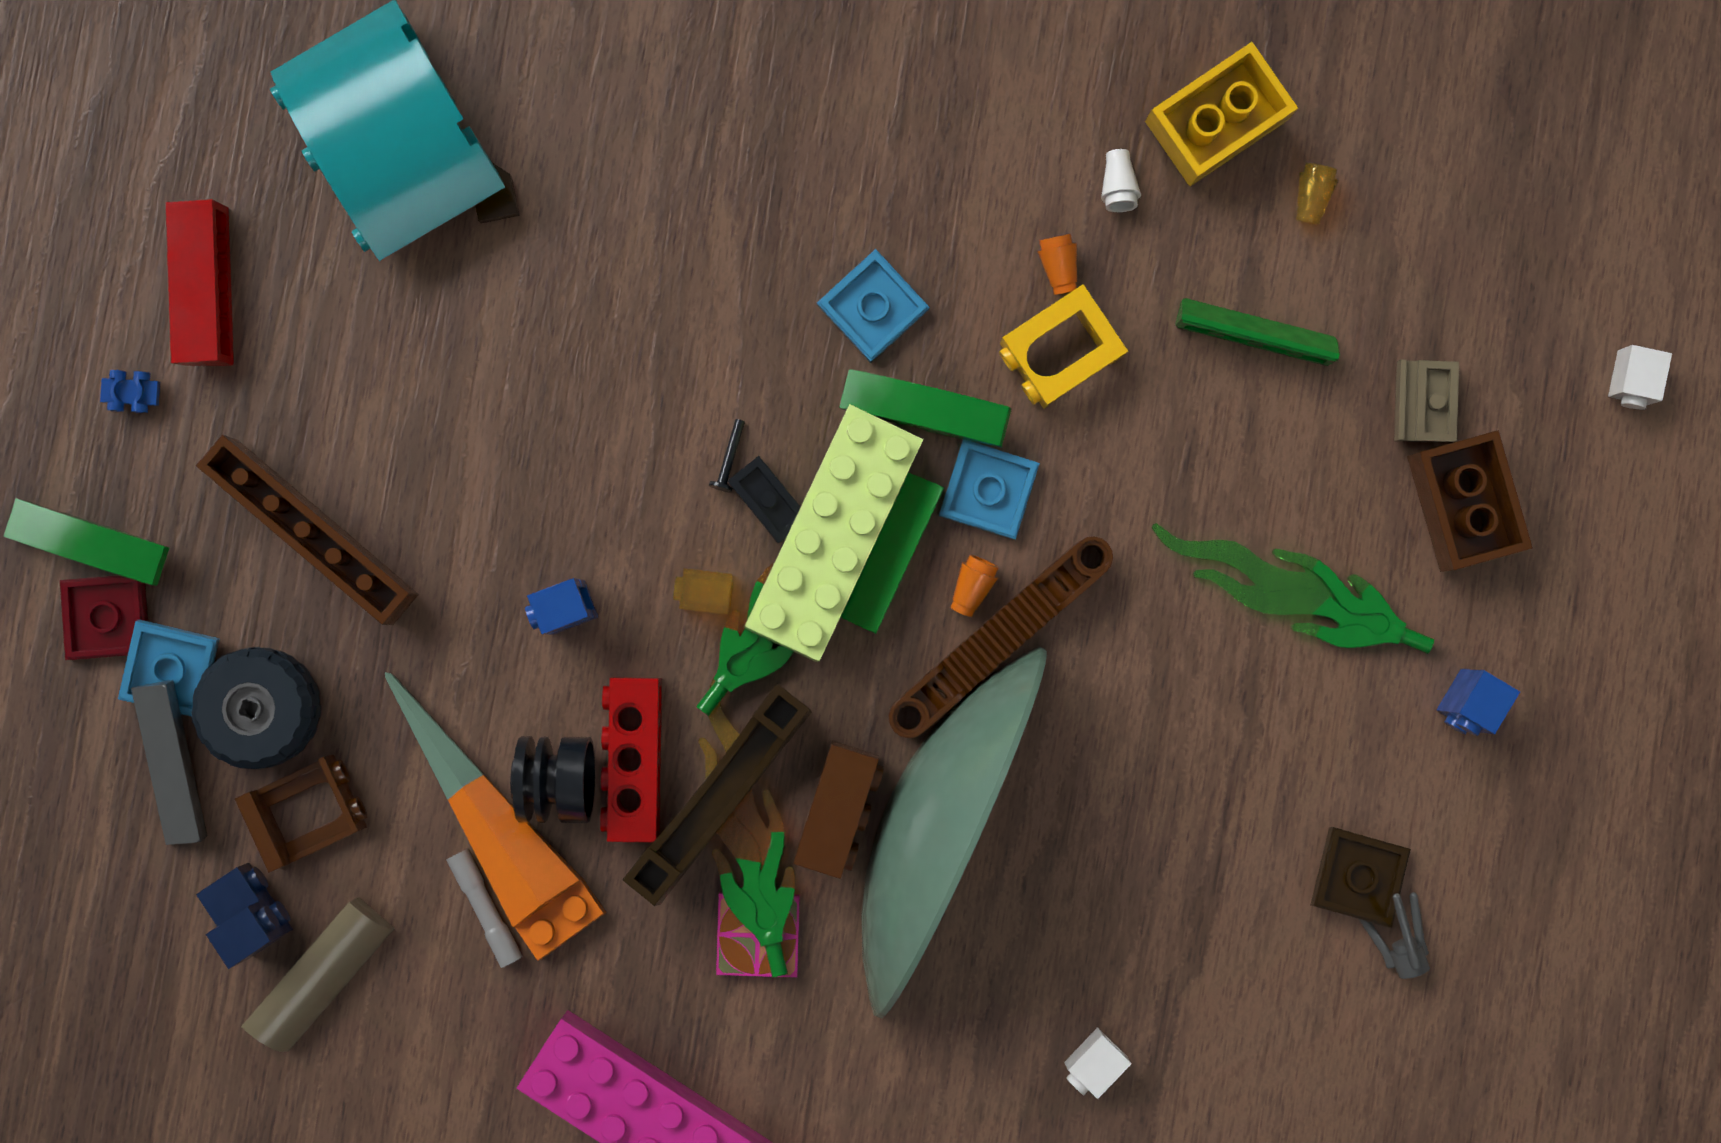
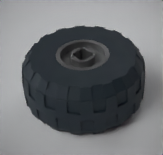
[191,647,322,769]

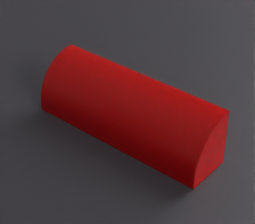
[166,199,234,366]

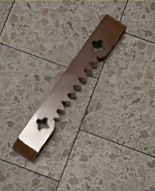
[888,536,1113,738]

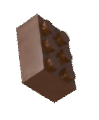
[1407,430,1533,572]
[793,740,884,879]

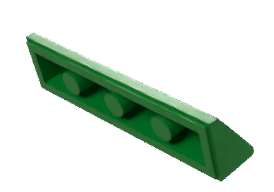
[1175,298,1340,366]
[840,472,944,634]

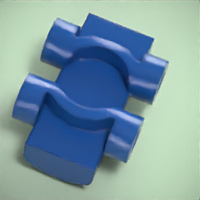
[100,370,160,413]

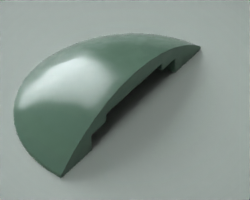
[861,647,1047,1018]

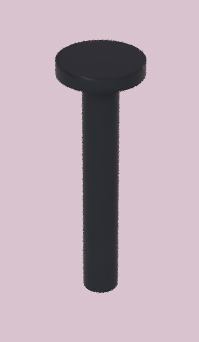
[709,419,745,493]

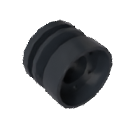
[510,736,595,823]

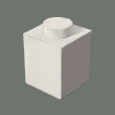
[1608,345,1672,410]
[1064,1027,1132,1099]

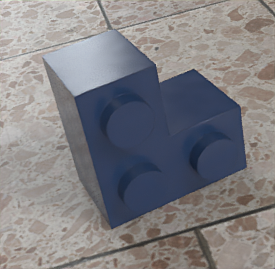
[196,863,293,969]

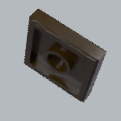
[1310,827,1411,928]

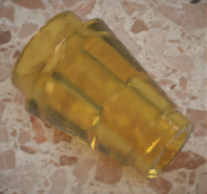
[1296,163,1339,225]

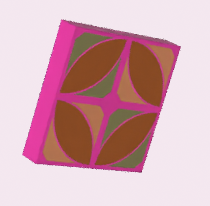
[716,892,800,978]

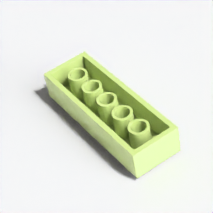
[744,404,923,662]

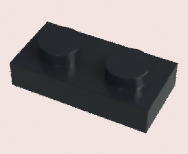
[728,456,800,544]

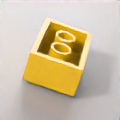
[1145,42,1298,187]

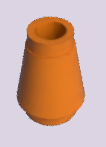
[1037,234,1077,295]
[950,554,999,617]

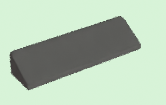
[131,680,208,845]

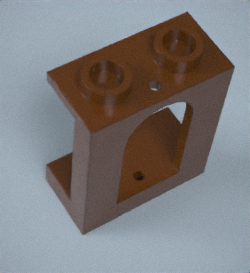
[235,755,367,873]

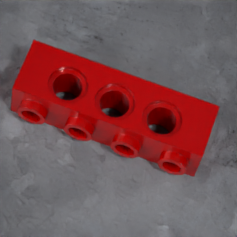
[600,677,662,842]

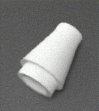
[1101,149,1141,212]

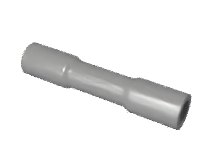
[446,849,523,968]

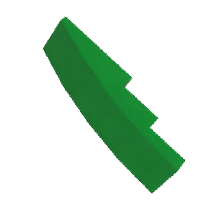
[839,369,1012,447]
[3,498,170,586]

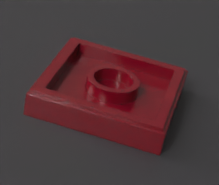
[60,575,148,660]

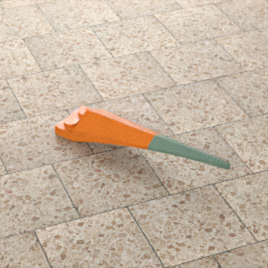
[385,672,606,961]

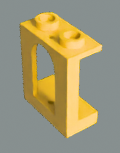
[999,284,1128,409]

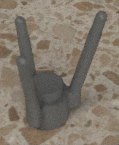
[1359,892,1430,979]

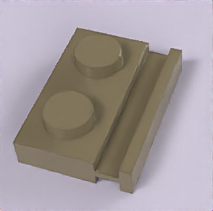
[1394,359,1459,443]

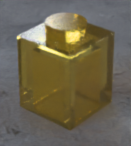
[673,568,735,615]

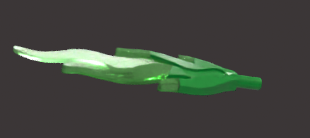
[1152,523,1434,654]

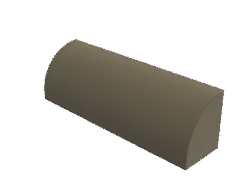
[241,897,395,1052]

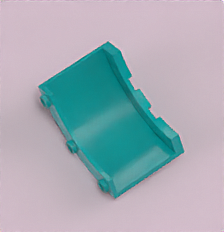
[270,0,505,261]

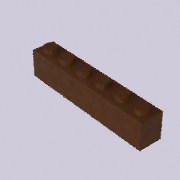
[196,435,419,625]

